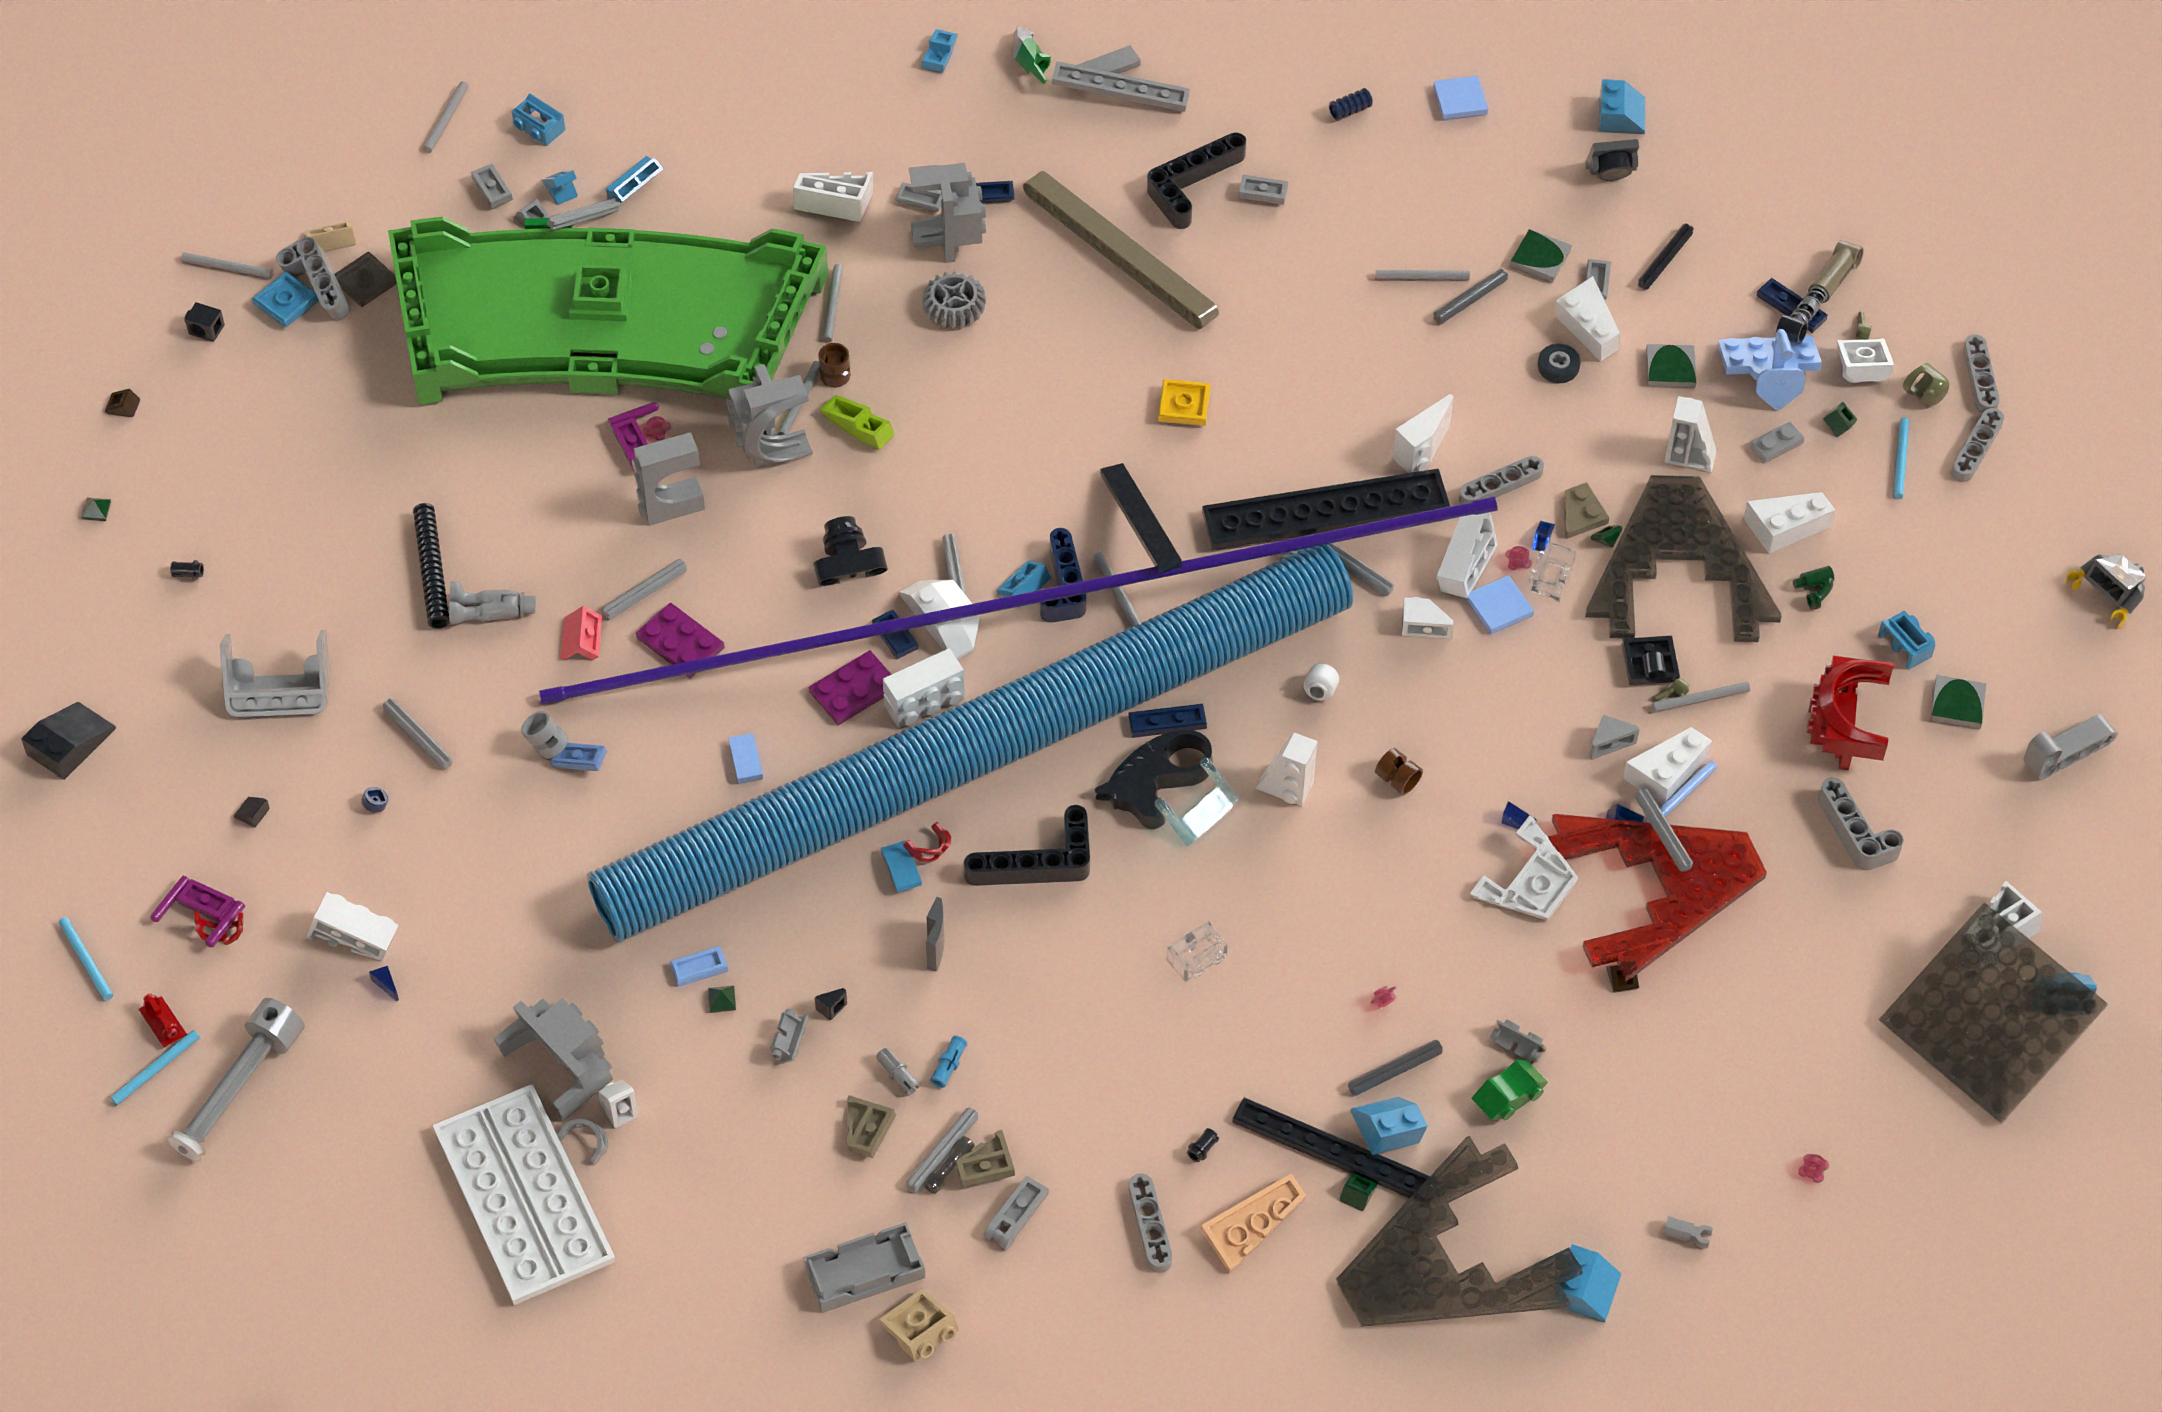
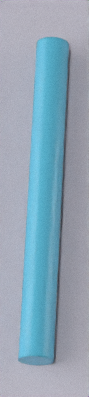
[1894,417,1910,499]
[58,917,113,1001]
[110,1030,200,1105]

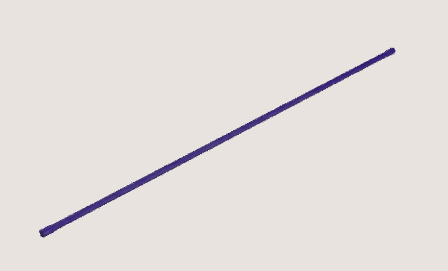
[539,496,1498,705]

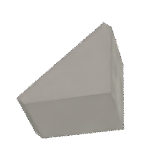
[1590,715,1640,760]

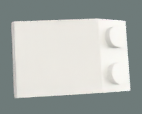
[1392,394,1454,473]

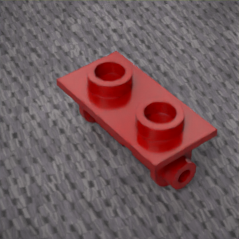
[138,993,187,1048]

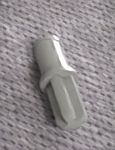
[876,1048,920,1095]

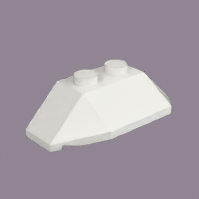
[899,580,980,660]

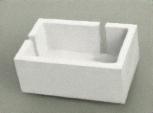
[883,648,965,729]

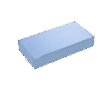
[728,733,763,784]
[670,946,728,987]

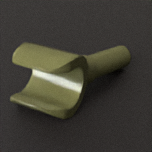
[1856,311,1872,340]
[1654,678,1689,702]

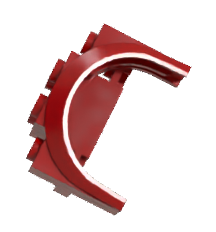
[1806,655,1894,770]

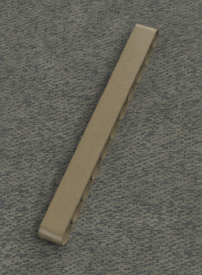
[1023,171,1219,329]

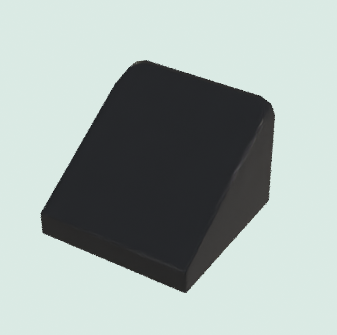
[234,796,270,828]
[815,988,847,1020]

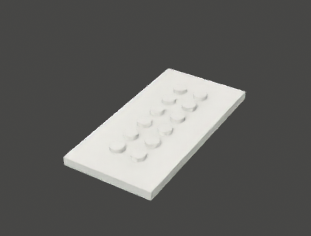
[433,1084,616,1305]

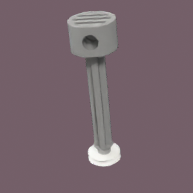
[167,998,305,1162]

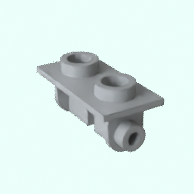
[769,1009,808,1066]
[1490,1019,1546,1063]

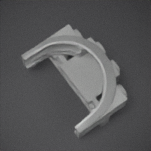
[909,163,986,263]
[726,364,813,468]
[493,998,613,1121]

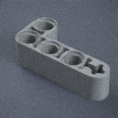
[276,237,349,320]
[2024,714,2118,780]
[1818,777,1904,871]

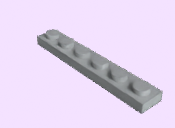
[1052,61,1190,112]

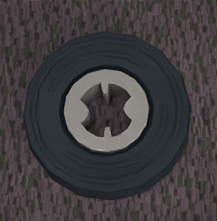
[1537,343,1581,383]

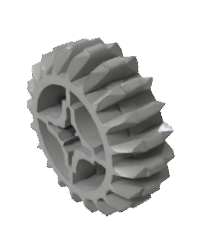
[922,271,986,329]

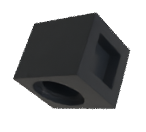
[184,302,225,342]

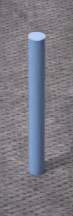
[1644,760,1717,830]

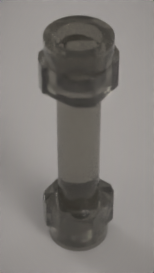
[923,1136,975,1194]

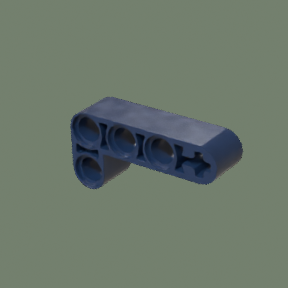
[1040,528,1086,623]

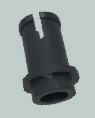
[170,560,204,580]
[1187,1128,1219,1162]

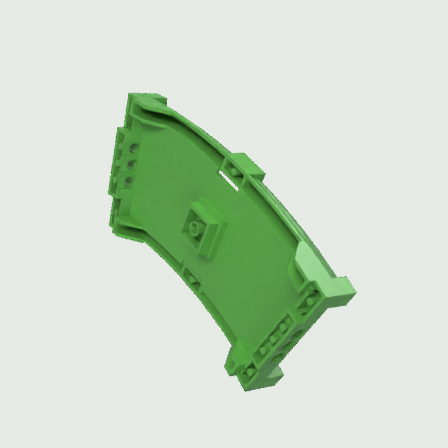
[388,217,828,405]

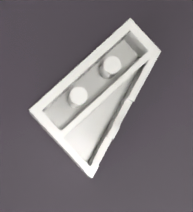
[793,172,873,222]
[1556,276,1620,362]
[1664,396,1717,473]
[1743,492,1835,554]
[1436,512,1498,598]
[1623,727,1712,805]
[1255,733,1318,806]
[1963,881,2042,970]
[306,892,399,961]

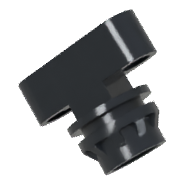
[813,516,888,586]

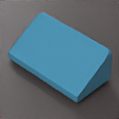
[996,560,1051,597]

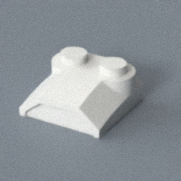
[1837,338,1894,383]

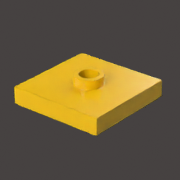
[1158,379,1211,426]

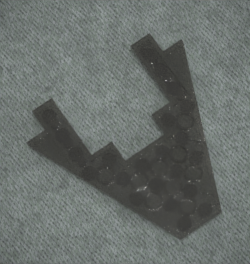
[1585,475,1782,642]
[1336,1136,1583,1327]

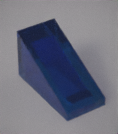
[1532,521,1555,553]
[1502,801,1537,829]
[1605,804,1644,830]
[369,965,399,1001]

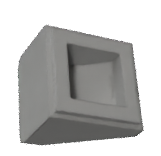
[515,199,550,224]

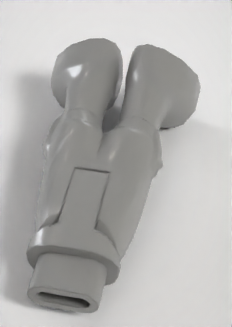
[449,581,536,625]

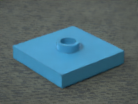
[252,271,319,328]

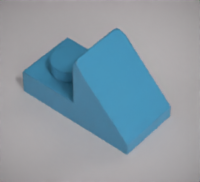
[542,170,578,204]

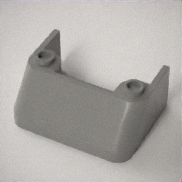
[220,630,329,717]

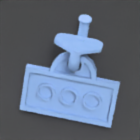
[1718,329,1822,410]

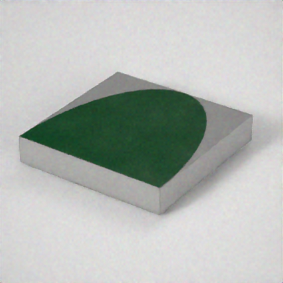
[1510,229,1572,282]
[1646,344,1697,388]
[1930,675,1986,729]

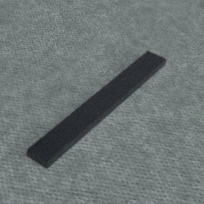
[1100,463,1182,573]
[1232,1097,1440,1206]

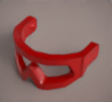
[903,822,952,863]
[194,912,244,945]

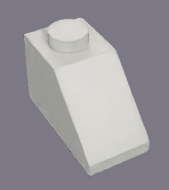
[1402,597,1453,639]
[598,1080,639,1128]

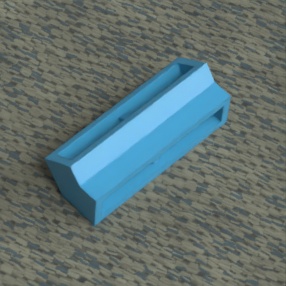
[606,156,663,203]

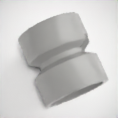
[521,711,568,759]

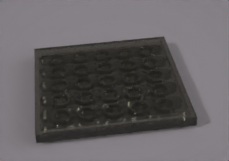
[1879,902,2108,1124]

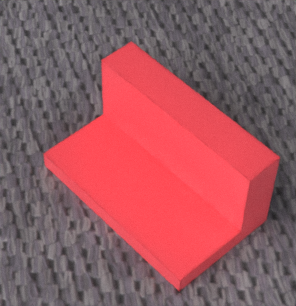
[561,606,602,661]

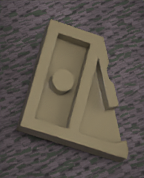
[1564,482,1609,539]
[847,1095,896,1158]
[956,1130,1015,1188]

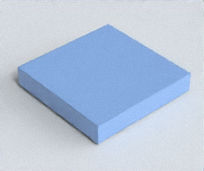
[1433,75,1488,120]
[1466,575,1534,634]

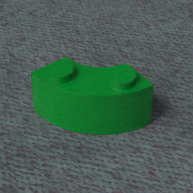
[1471,1060,1548,1121]

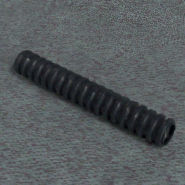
[413,503,450,629]

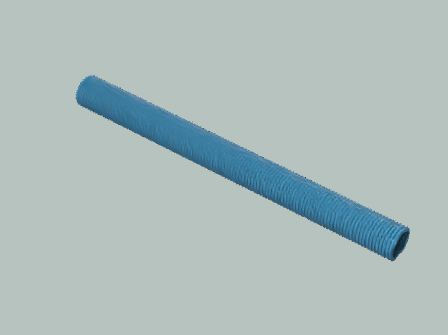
[587,544,1353,942]

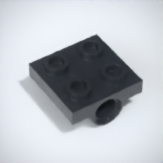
[1622,635,1680,685]

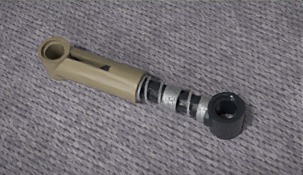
[1776,240,1864,344]

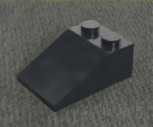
[21,702,116,780]

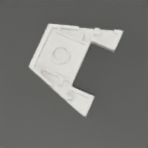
[1470,815,1578,921]

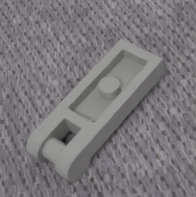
[983,1175,1049,1250]

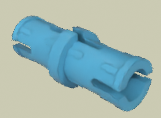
[930,1035,967,1088]

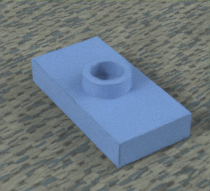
[551,743,607,771]

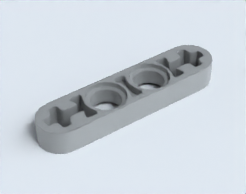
[1963,334,1999,413]
[1952,408,2004,482]
[1459,456,1544,504]
[1129,1173,1172,1273]

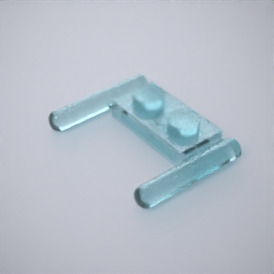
[1155,757,1240,846]

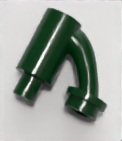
[1793,566,1835,609]

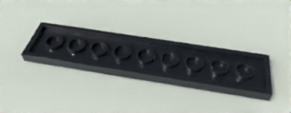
[1202,468,1450,550]

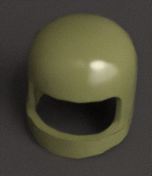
[1903,363,1949,406]

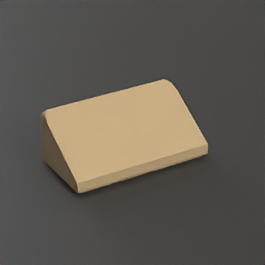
[305,221,356,251]

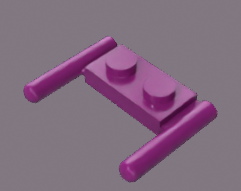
[608,402,659,473]
[150,875,245,948]

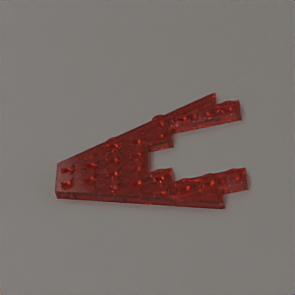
[1548,814,1767,981]

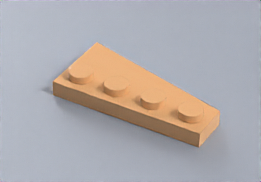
[1200,1173,1306,1273]

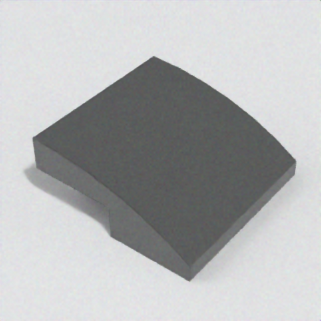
[926,897,944,972]

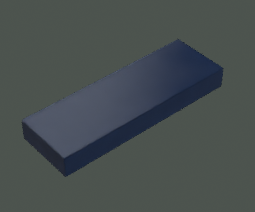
[1756,278,1828,333]
[1128,703,1207,738]

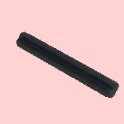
[1638,223,1694,290]

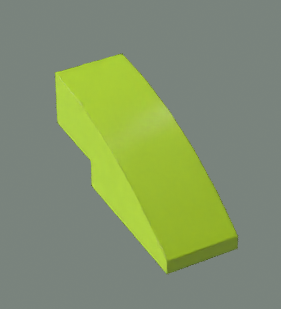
[820,394,895,450]

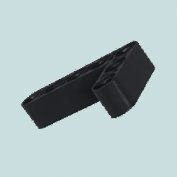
[1147,132,1246,229]
[964,805,1090,886]

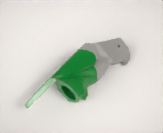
[1012,26,1051,84]

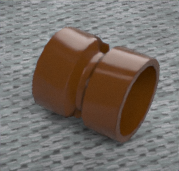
[818,343,851,388]
[1375,748,1423,795]

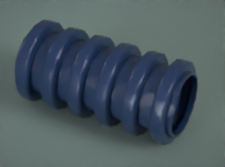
[1329,88,1373,121]

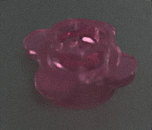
[643,416,671,441]
[1505,546,1532,570]
[1370,986,1397,1009]
[1798,1154,1829,1183]

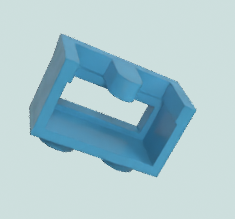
[511,93,566,146]
[1878,610,1936,670]

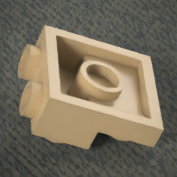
[879,1288,959,1362]

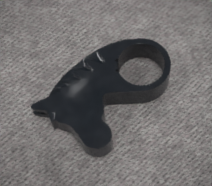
[1095,730,1213,829]

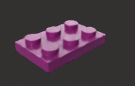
[636,602,725,679]
[809,650,892,725]

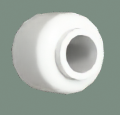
[1304,664,1339,701]

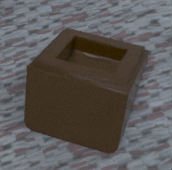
[105,388,140,417]
[1606,962,1639,992]

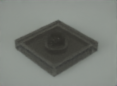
[335,251,397,307]

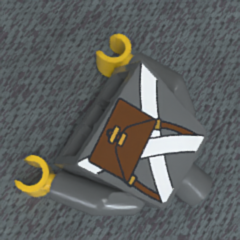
[2066,554,2146,629]

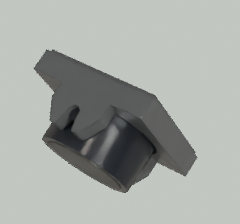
[1585,139,1639,181]

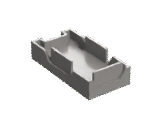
[803,1222,925,1313]

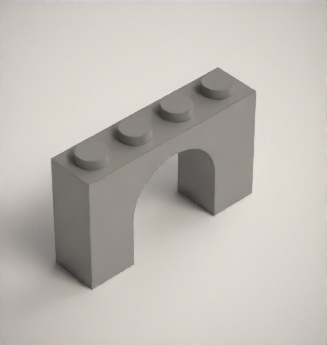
[632,432,705,526]

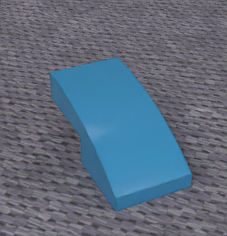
[922,29,957,73]
[881,841,922,892]

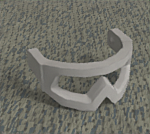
[557,1118,608,1164]

